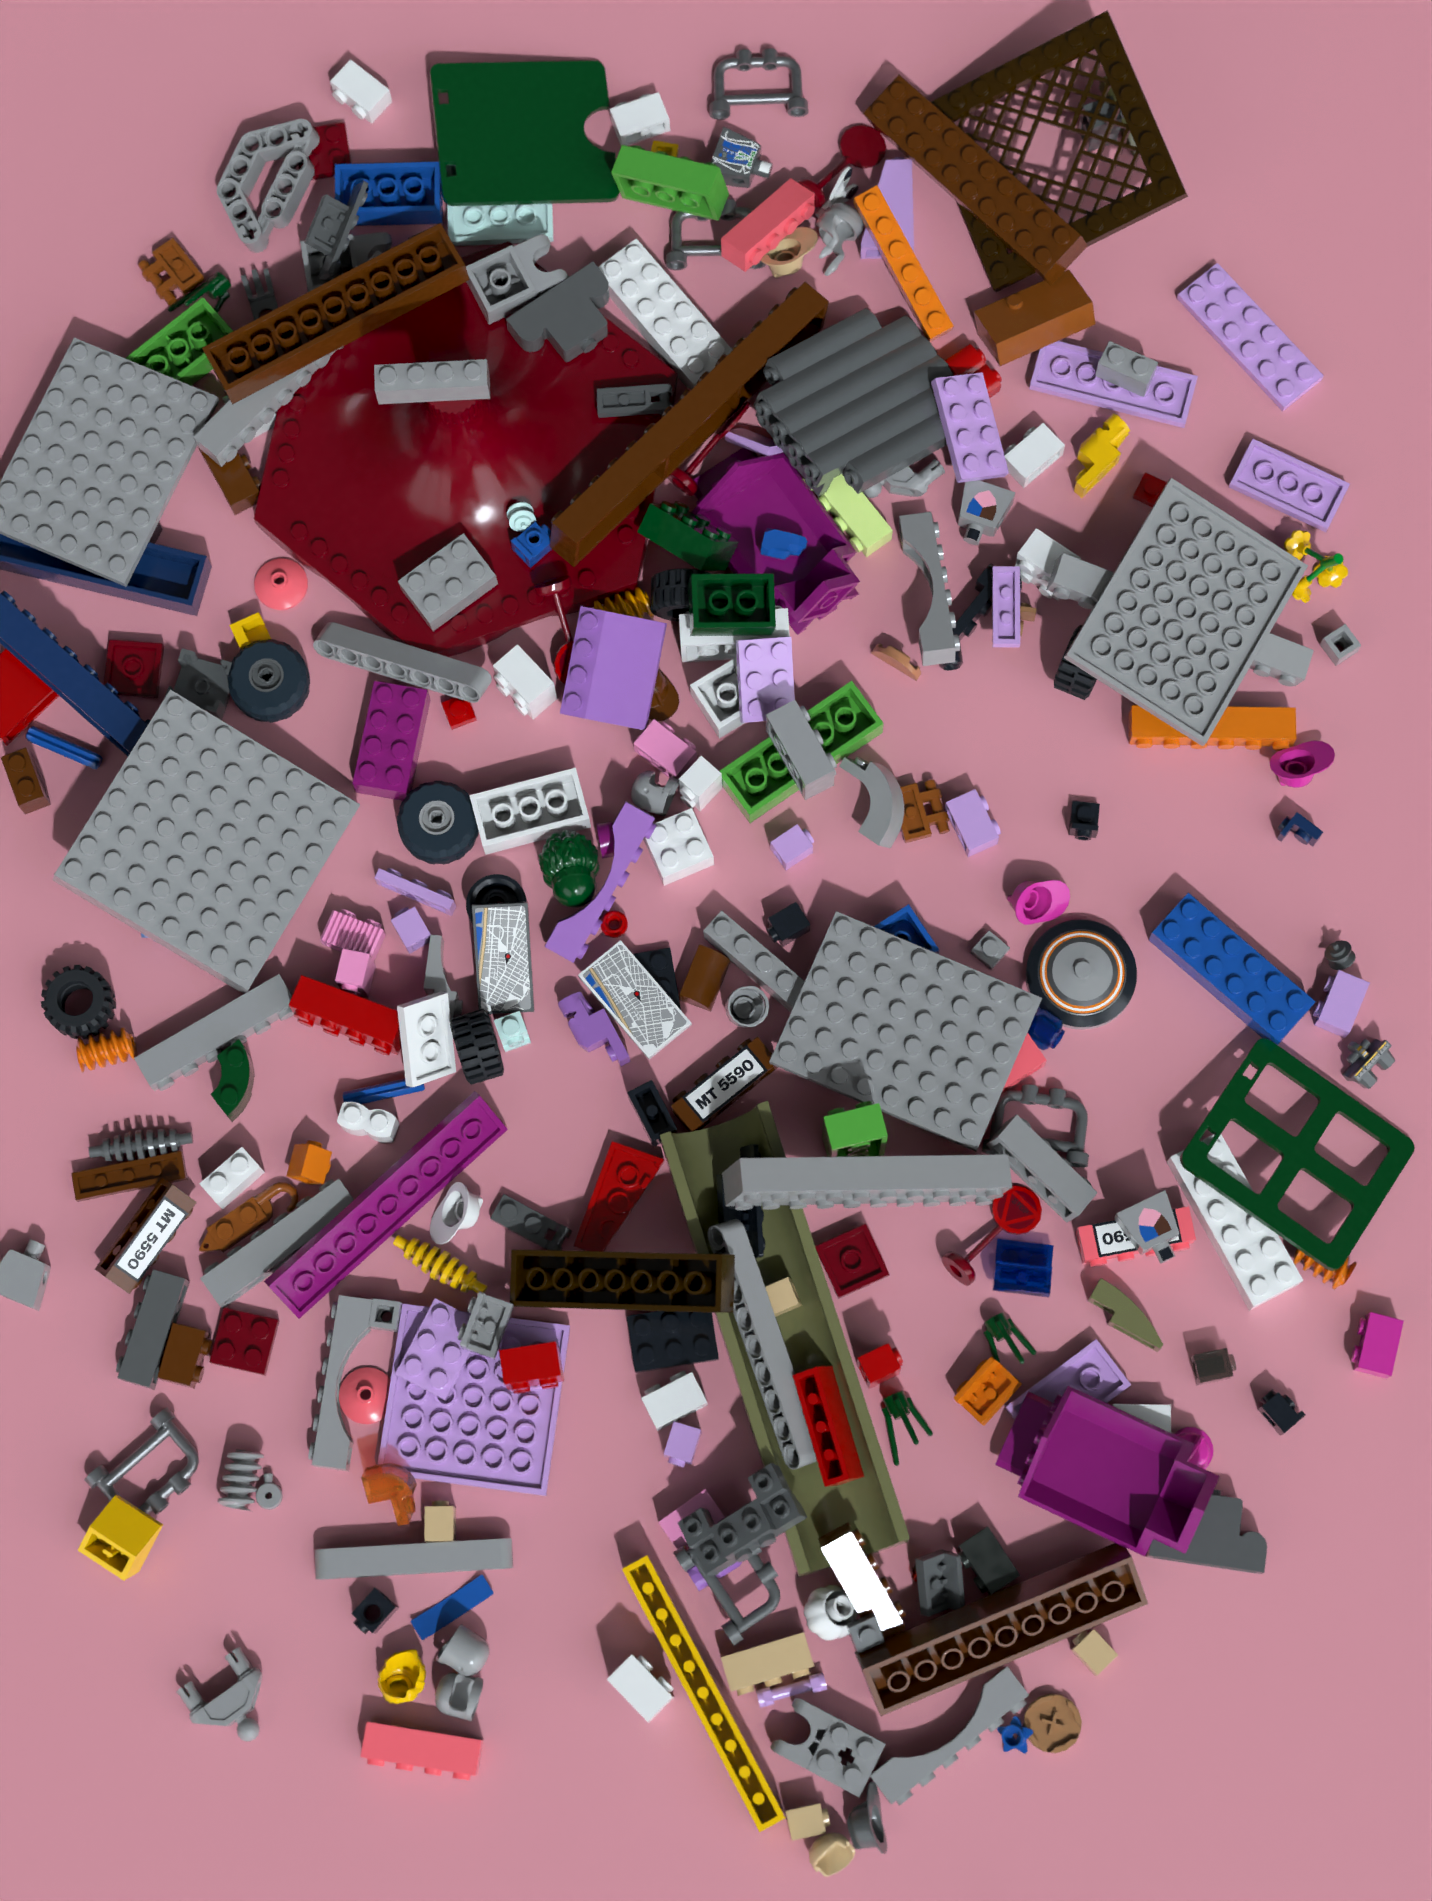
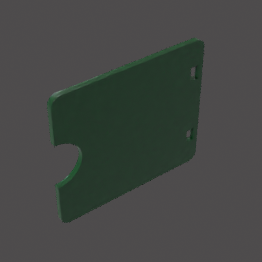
[430,61,620,206]

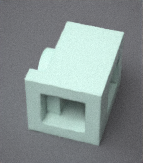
[494,1011,531,1052]

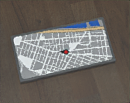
[472,901,535,1014]

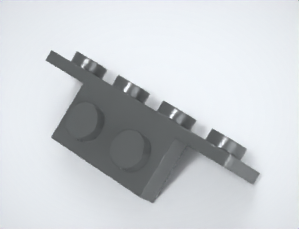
[304,180,368,280]

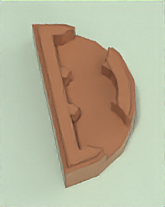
[871,643,921,681]

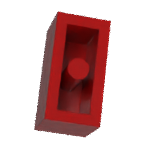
[856,1343,903,1389]

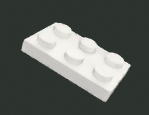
[397,991,456,1087]

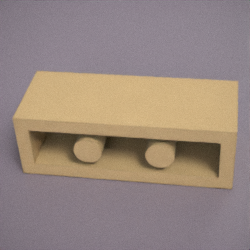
[721,1632,814,1696]

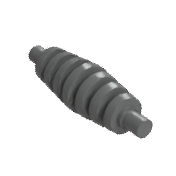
[88,1129,193,1161]

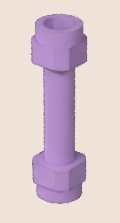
[756,1672,827,1708]

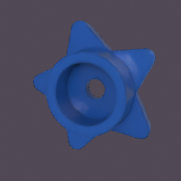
[997,1716,1034,1754]

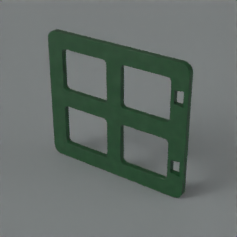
[1180,1038,1415,1271]

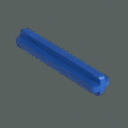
[26,726,103,769]
[343,1078,425,1104]

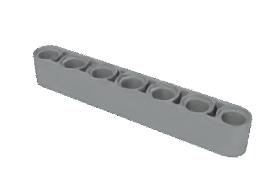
[313,622,492,703]
[315,1538,513,1580]

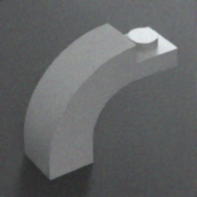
[839,757,904,848]

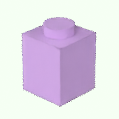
[770,824,814,870]
[391,907,431,954]
[664,1421,702,1468]

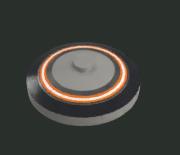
[1026,920,1137,1030]

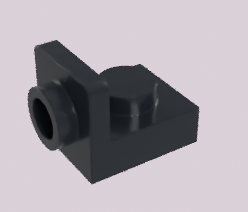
[1069,801,1100,841]

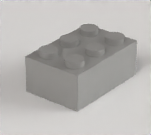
[398,533,498,631]
[766,700,837,800]

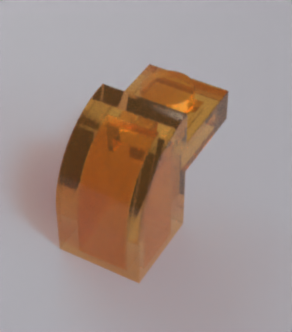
[361,1463,417,1526]

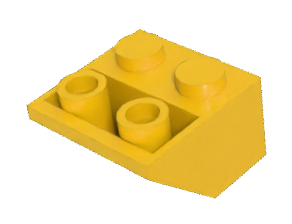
[78,1495,163,1581]

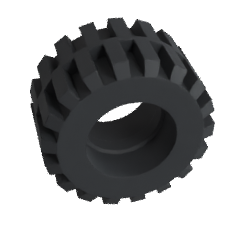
[651,569,711,622]
[1054,625,1097,700]
[41,965,116,1039]
[450,1009,504,1085]

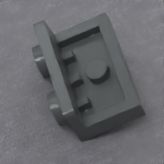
[915,1549,965,1617]

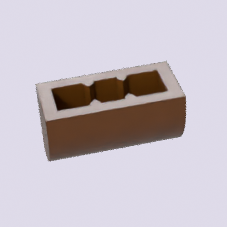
[679,944,731,1012]

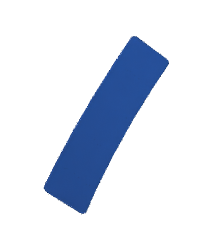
[411,1575,494,1640]

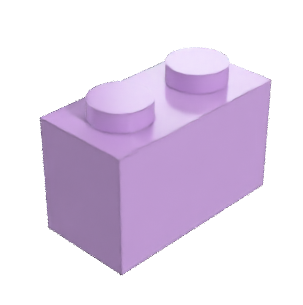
[944,789,1001,857]
[1313,970,1370,1038]

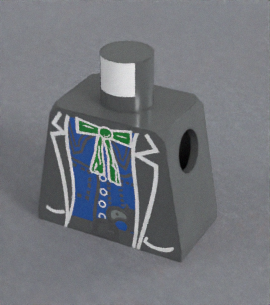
[711,127,773,188]

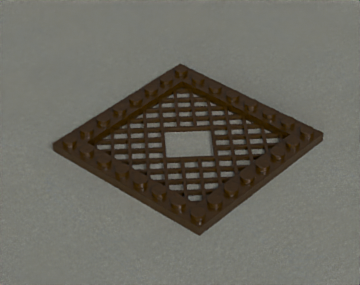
[931,10,1188,292]

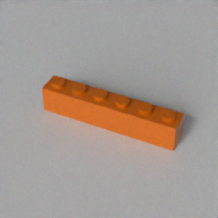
[853,185,954,342]
[1129,705,1297,750]

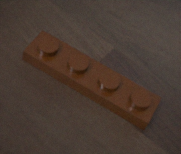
[71,1151,188,1202]

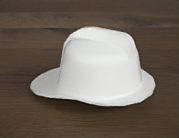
[430,1182,483,1244]

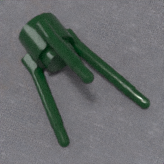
[168,271,231,313]
[984,1312,1036,1364]
[882,1391,933,1466]

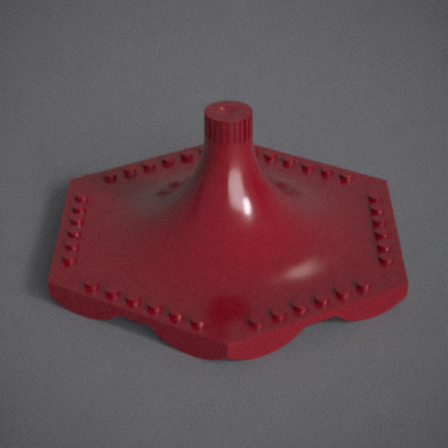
[254,241,678,657]

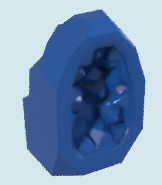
[761,528,808,560]

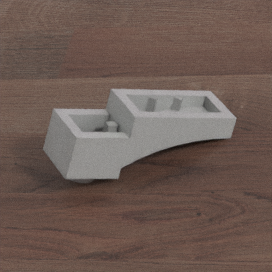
[424,935,463,1018]

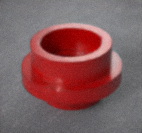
[601,911,628,938]

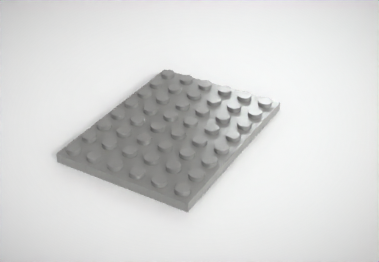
[0,338,219,587]
[1064,478,1308,746]
[769,911,1042,1152]

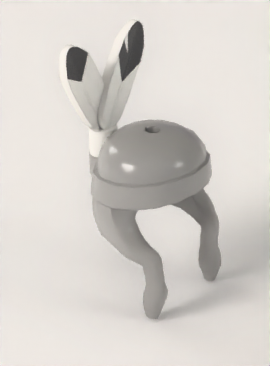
[815,167,863,276]

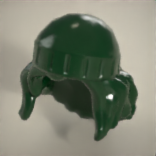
[538,829,600,908]

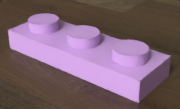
[992,566,1020,648]
[375,868,456,916]

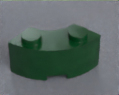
[210,1039,255,1122]

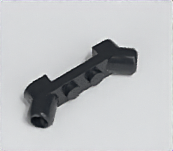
[939,563,1022,671]

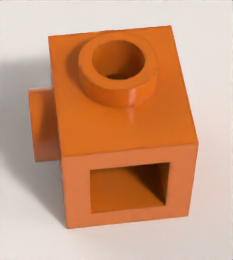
[286,1140,332,1185]

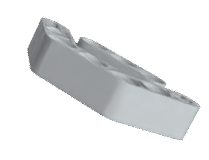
[216,119,319,253]

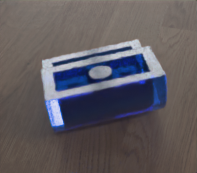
[992,1239,1054,1298]

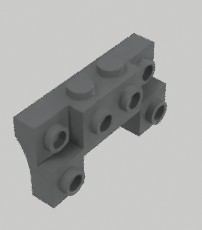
[678,1463,807,1576]

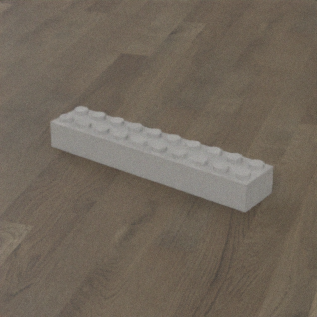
[722,1154,1012,1210]

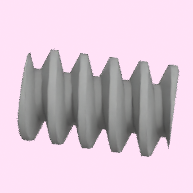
[217,1449,264,1511]

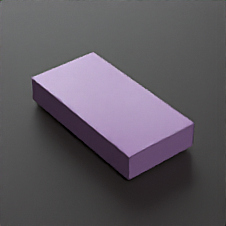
[725,428,783,456]

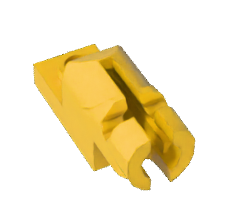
[1074,413,1130,498]

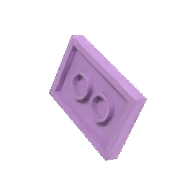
[736,636,795,723]
[395,1298,472,1401]

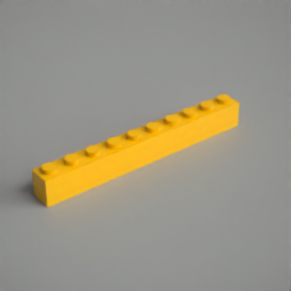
[622,1556,785,1832]

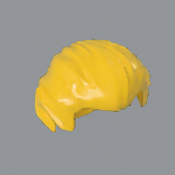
[377,1649,426,1704]

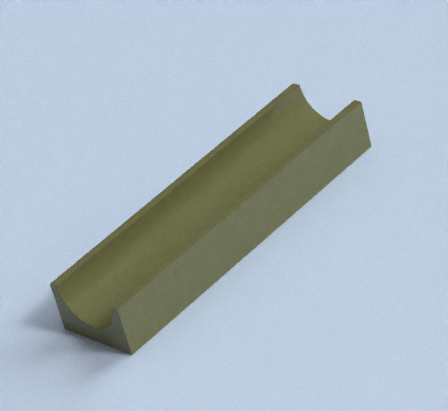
[660,1101,910,1578]

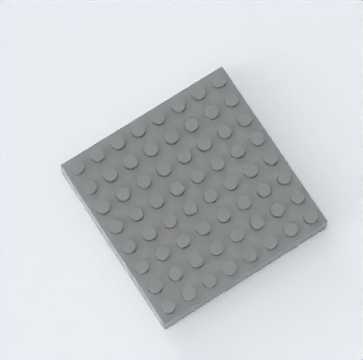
[53,689,360,994]

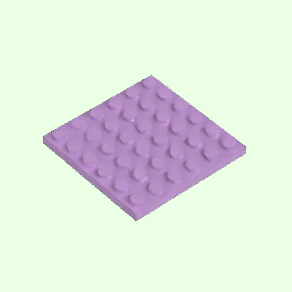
[376,1303,571,1496]

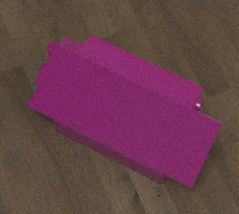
[691,448,860,635]
[995,1386,1220,1557]

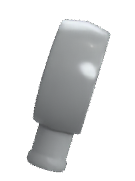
[256,1473,283,1510]

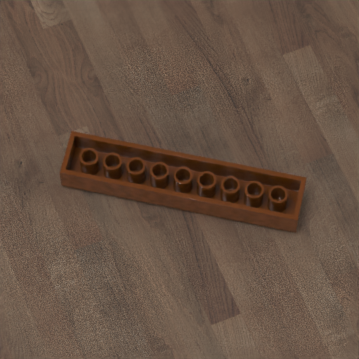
[863,75,1088,285]
[202,223,470,405]
[855,1543,1148,1716]

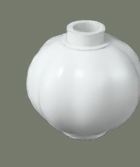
[804,1585,857,1640]

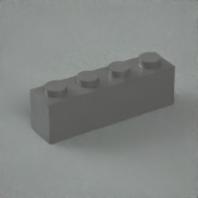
[116,1269,190,1390]

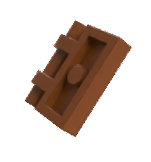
[138,238,205,305]
[900,779,950,843]

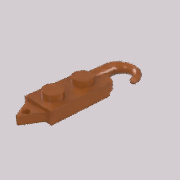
[199,1182,298,1253]

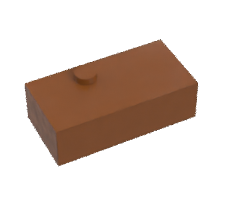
[974,270,1095,366]

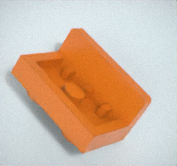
[953,1356,1022,1426]

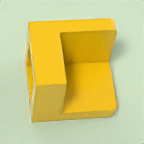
[229,612,271,649]

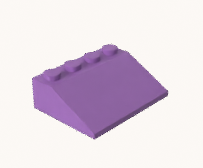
[560,606,667,730]

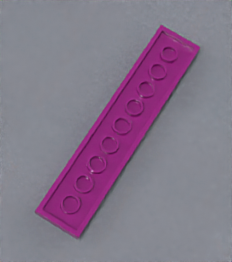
[264,1091,508,1319]

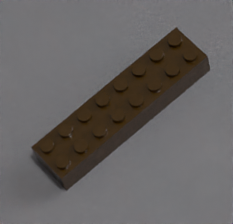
[510,1250,735,1313]

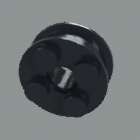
[466,874,527,925]

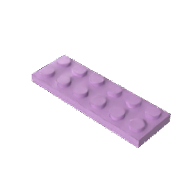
[1177,263,1324,412]
[1029,341,1198,428]

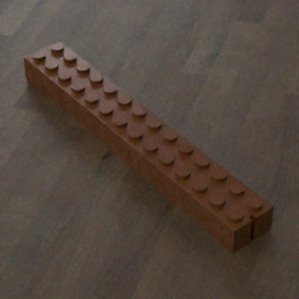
[550,282,829,567]

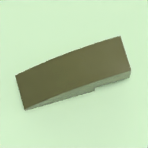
[1088,1278,1163,1352]

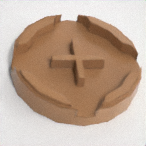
[1023,1694,1082,1753]

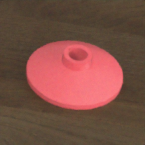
[254,558,308,610]
[339,1367,391,1424]

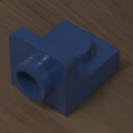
[1277,812,1323,847]

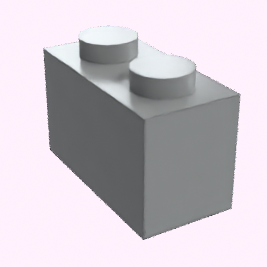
[1095,341,1158,397]

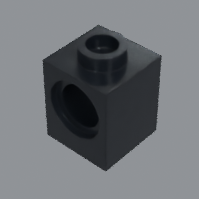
[351,1588,399,1634]

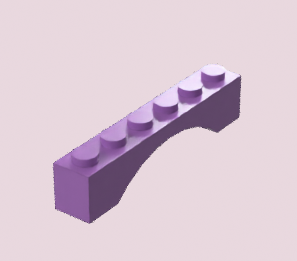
[545,801,657,963]

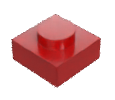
[1133,472,1167,507]
[441,698,477,730]

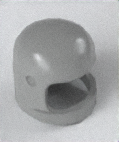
[631,771,679,817]
[725,986,769,1027]
[436,1625,489,1677]
[435,1673,483,1721]

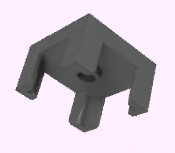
[165,648,232,720]

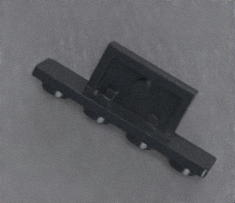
[716,1144,765,1259]

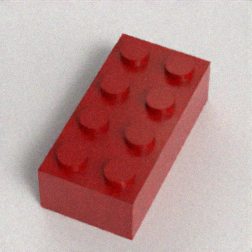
[288,975,402,1056]

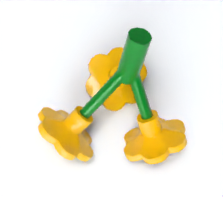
[1284,529,1348,603]

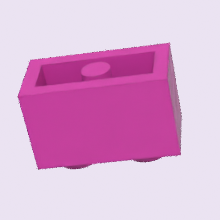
[1351,1312,1404,1379]

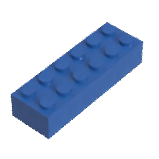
[1149,893,1316,1045]

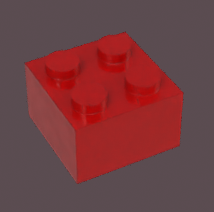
[499,1341,564,1394]

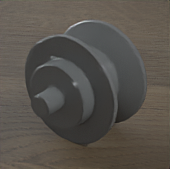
[1325,940,1356,970]

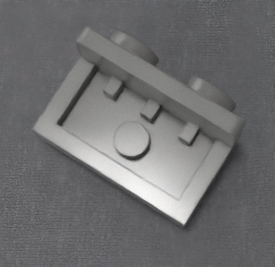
[458,1291,514,1359]

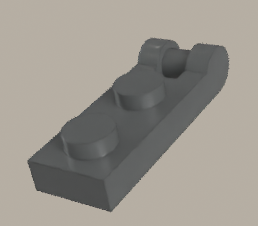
[597,384,673,418]
[490,1194,572,1251]

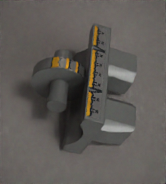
[1342,1039,1395,1089]

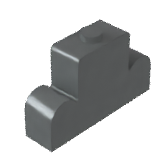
[506,261,609,362]
[1146,1490,1267,1574]

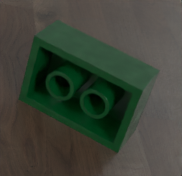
[637,501,739,571]
[688,574,776,636]

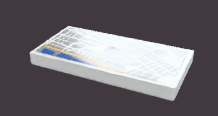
[578,940,692,1060]

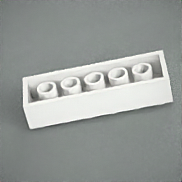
[598,238,733,390]
[1167,1134,1303,1311]

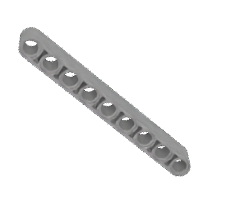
[708,1219,817,1470]

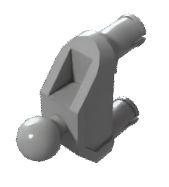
[863,459,945,498]
[176,1647,262,1741]

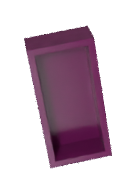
[352,681,431,801]

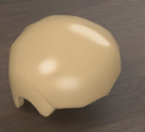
[809,1833,855,1877]

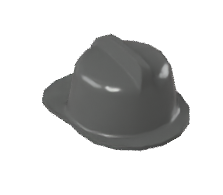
[847,1782,887,1854]

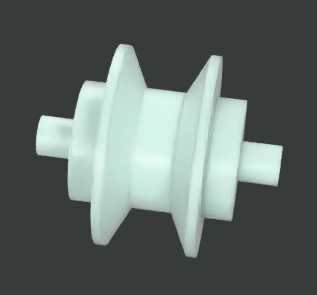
[507,502,536,532]

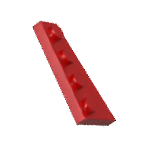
[573,1141,665,1252]

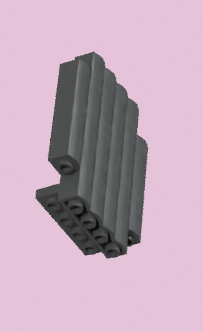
[753,308,954,497]

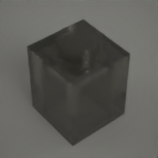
[1190,1348,1236,1386]

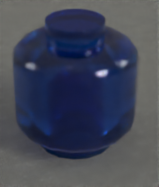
[1028,1009,1065,1050]

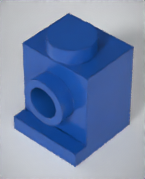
[511,522,552,568]

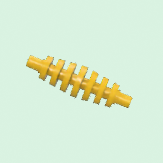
[393,1235,488,1293]

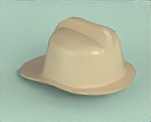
[761,227,818,278]

